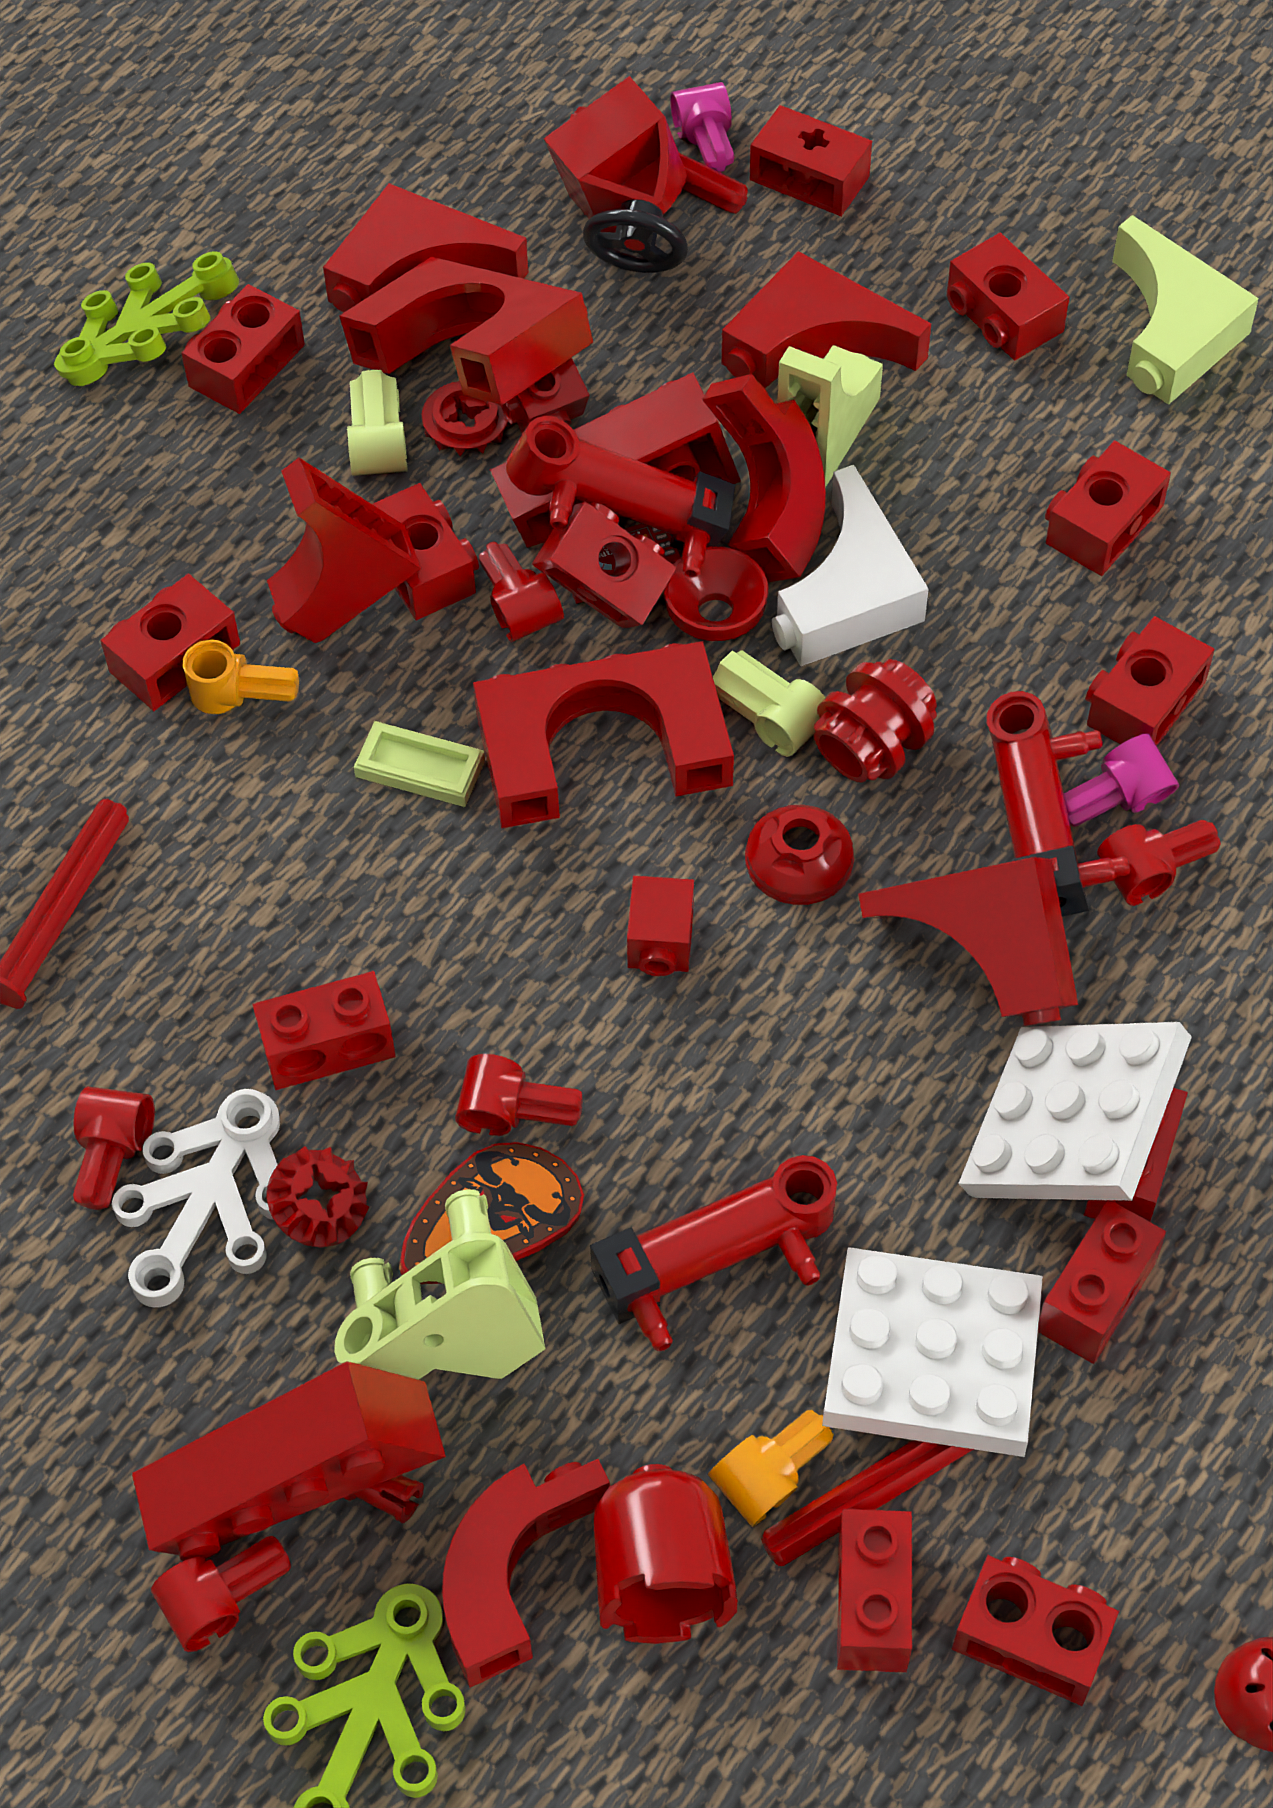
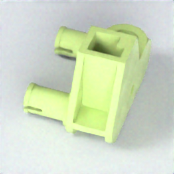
[334,1189,545,1380]

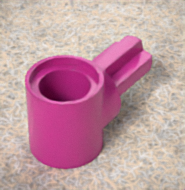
[670,82,735,172]
[1064,734,1179,827]

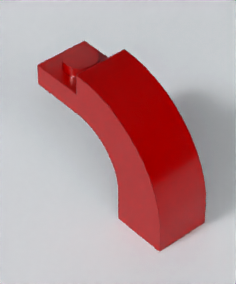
[702,374,826,582]
[442,1459,610,1688]

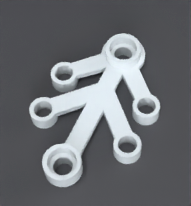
[112,1089,280,1307]

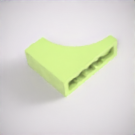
[1112,215,1259,405]
[777,345,883,488]

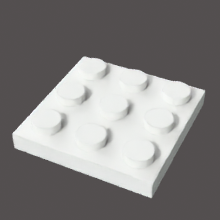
[959,1022,1192,1201]
[822,1247,1043,1457]

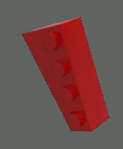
[490,372,741,548]

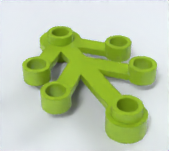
[54,252,239,386]
[263,1584,466,1808]

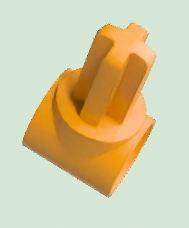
[183,640,299,714]
[708,1410,834,1528]

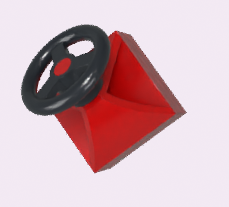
[544,76,688,273]

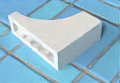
[772,465,928,666]

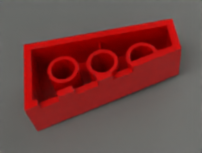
[132,1361,446,1561]

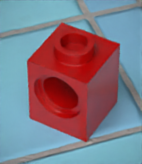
[627,875,694,976]

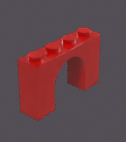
[339,257,593,405]
[473,641,734,828]

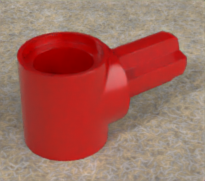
[479,541,564,643]
[1097,820,1221,906]
[455,1054,583,1136]
[73,1086,155,1210]
[151,1536,291,1652]

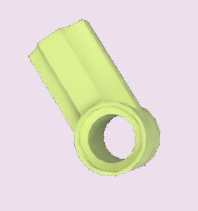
[347,370,407,476]
[713,650,825,757]

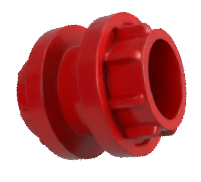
[814,659,937,782]

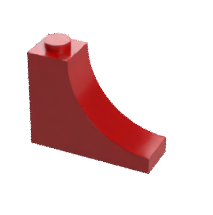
[323,183,529,313]
[721,251,931,388]
[267,457,421,643]
[858,857,1078,1027]

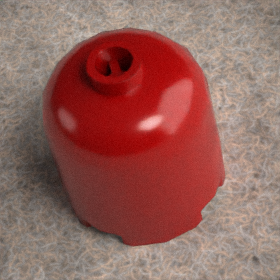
[594,1464,738,1644]

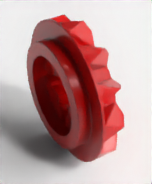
[422,381,509,457]
[267,1146,369,1247]

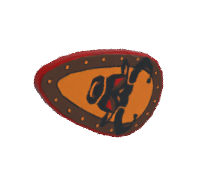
[399,1142,584,1284]

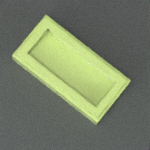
[354,721,485,807]

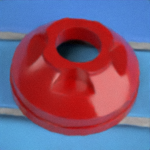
[664,547,768,641]
[745,805,854,905]

